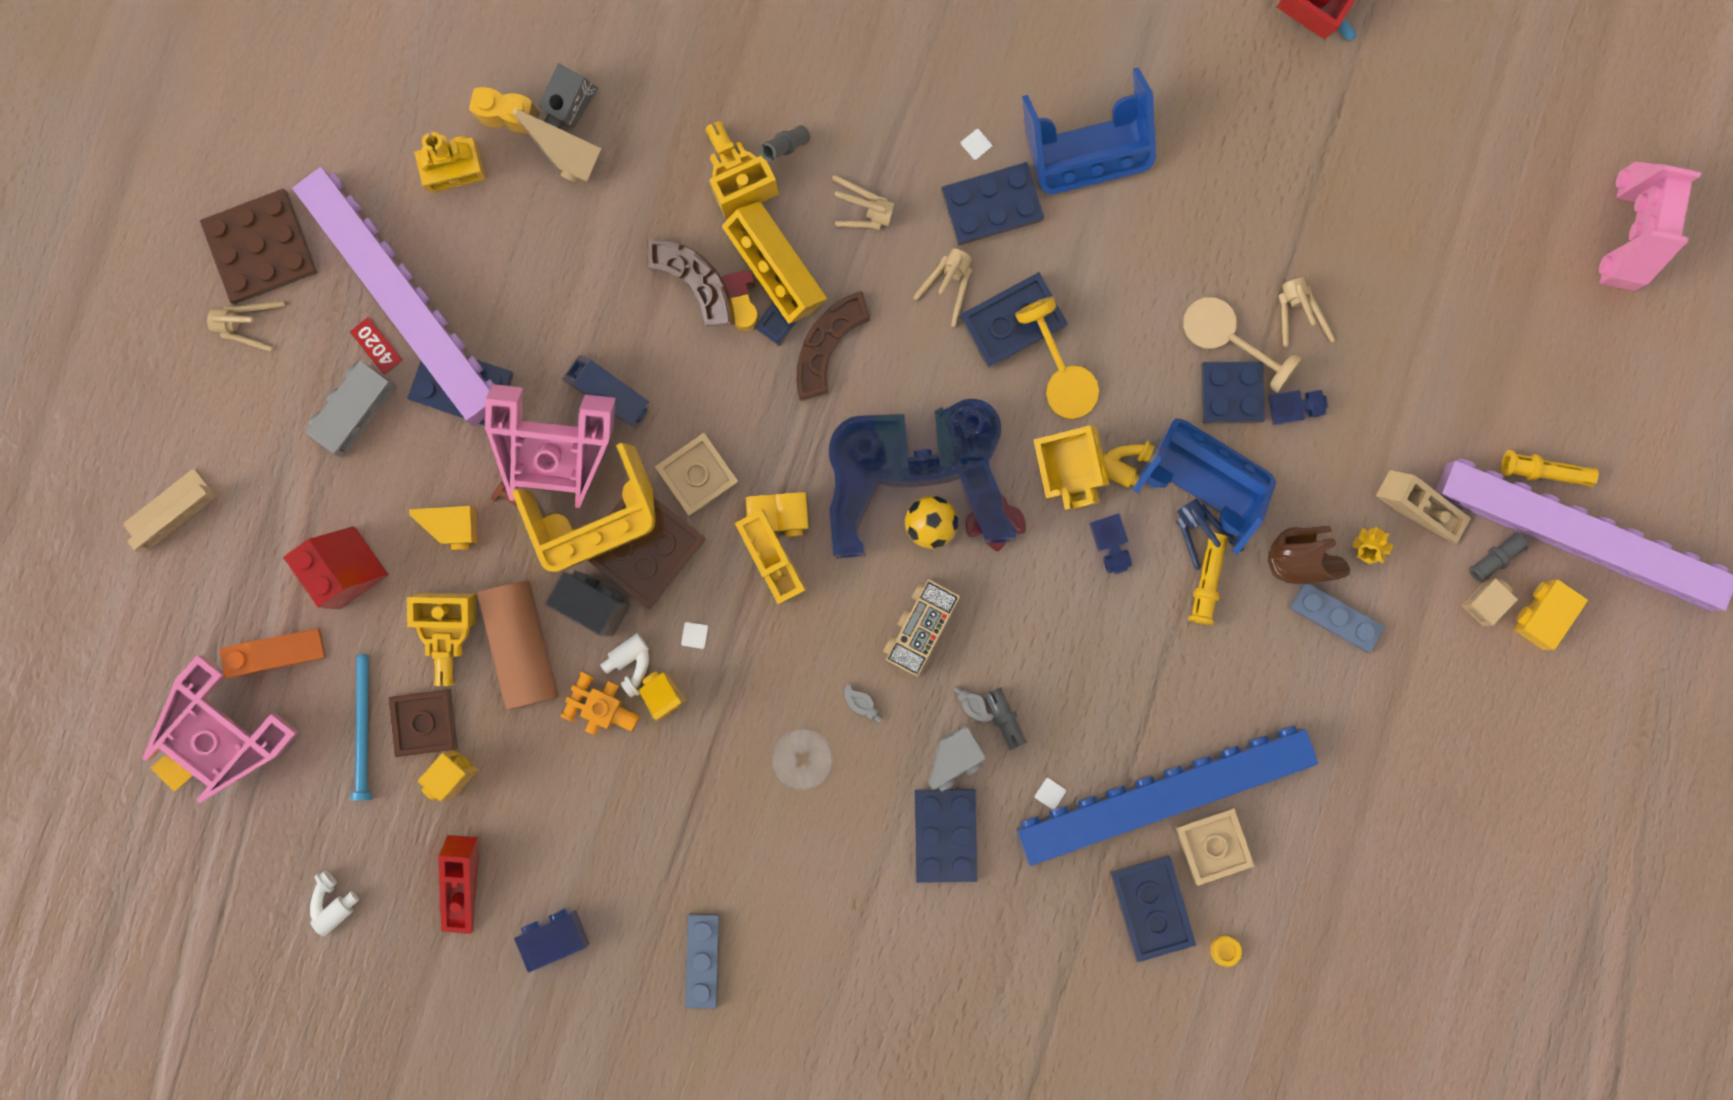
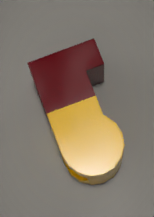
[722,270,759,332]

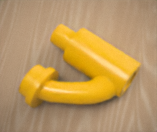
[1103,440,1155,488]

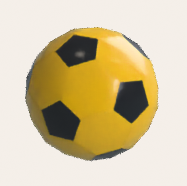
[905,495,958,549]

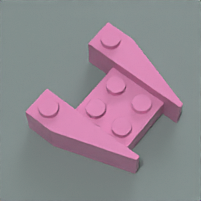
[1599,162,1701,291]
[485,384,616,508]
[142,655,299,803]

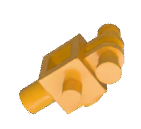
[560,671,640,735]

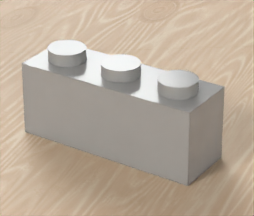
[305,361,396,458]

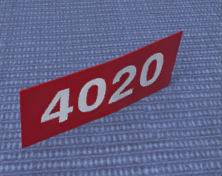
[349,317,402,375]

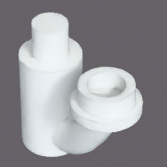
[600,633,649,697]
[310,870,359,937]

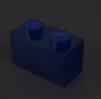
[514,908,590,973]

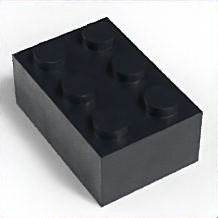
[545,570,631,636]

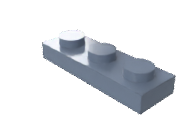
[1288,584,1385,653]
[685,914,719,1009]

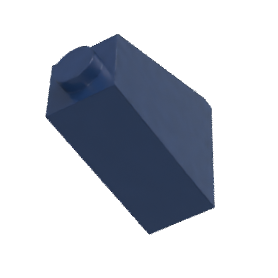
[563,355,649,426]

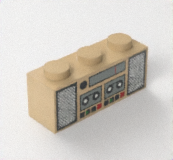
[883,579,960,677]

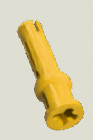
[1501,450,1599,487]
[1187,533,1228,626]

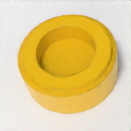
[1210,935,1242,967]

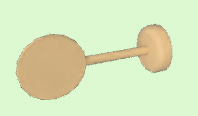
[1183,297,1302,393]

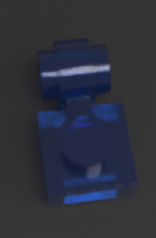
[1268,390,1329,426]
[1089,513,1132,575]

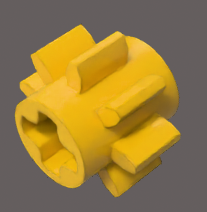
[1352,526,1393,565]

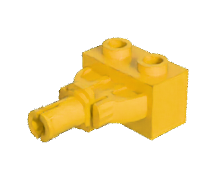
[705,121,779,219]
[414,132,487,193]
[407,592,477,686]

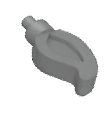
[844,684,882,723]
[953,686,994,722]

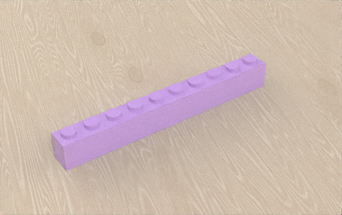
[292,167,494,426]
[1435,459,1733,612]

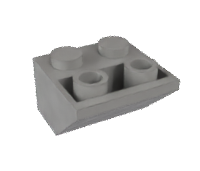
[928,724,986,792]

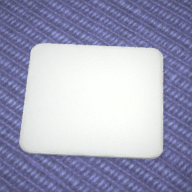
[961,129,992,160]
[681,622,708,649]
[1035,778,1066,810]

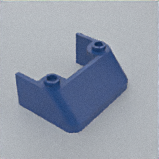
[1022,67,1156,194]
[1133,419,1276,555]

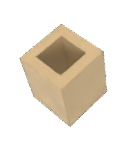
[1461,578,1518,626]

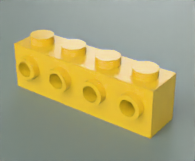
[721,201,827,324]

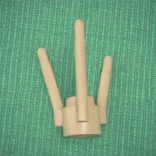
[832,175,894,230]
[913,248,973,328]
[1278,278,1335,348]
[207,301,286,352]

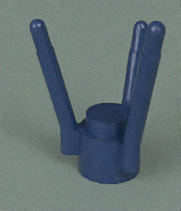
[1176,499,1244,570]

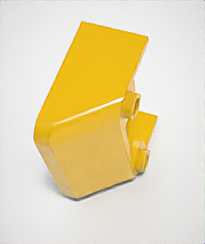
[511,443,655,572]

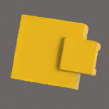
[1033,425,1110,510]

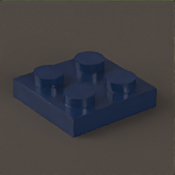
[1201,362,1265,423]

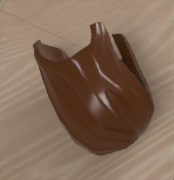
[1268,526,1351,584]

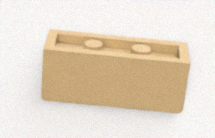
[123,469,217,552]

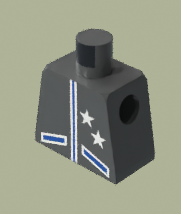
[539,63,598,129]

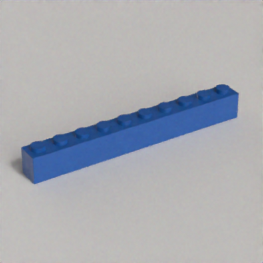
[1016,725,1319,866]

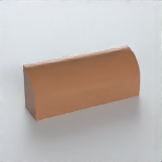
[477,581,559,710]

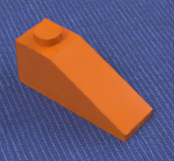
[219,628,326,678]

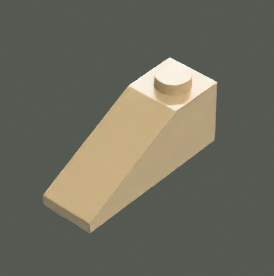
[511,107,601,183]
[1376,470,1471,544]

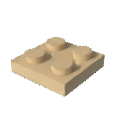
[655,433,739,516]
[1175,807,1255,886]

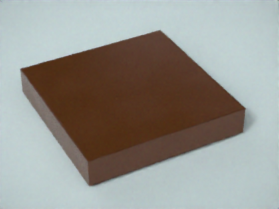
[389,689,458,757]

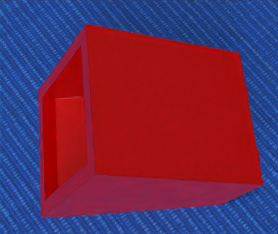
[283,526,389,610]

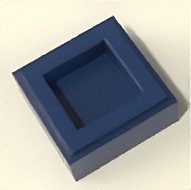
[755,303,797,346]

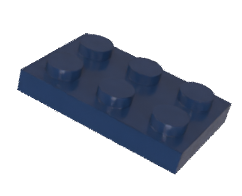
[941,162,1044,246]
[960,272,1068,368]
[407,356,514,426]
[915,789,977,883]
[1110,855,1196,962]

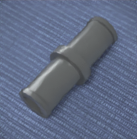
[760,125,810,161]
[1469,532,1529,583]
[984,687,1027,750]

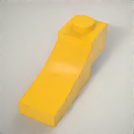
[735,509,807,604]

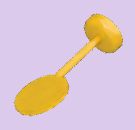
[1015,296,1099,419]

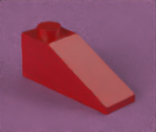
[438,835,479,934]

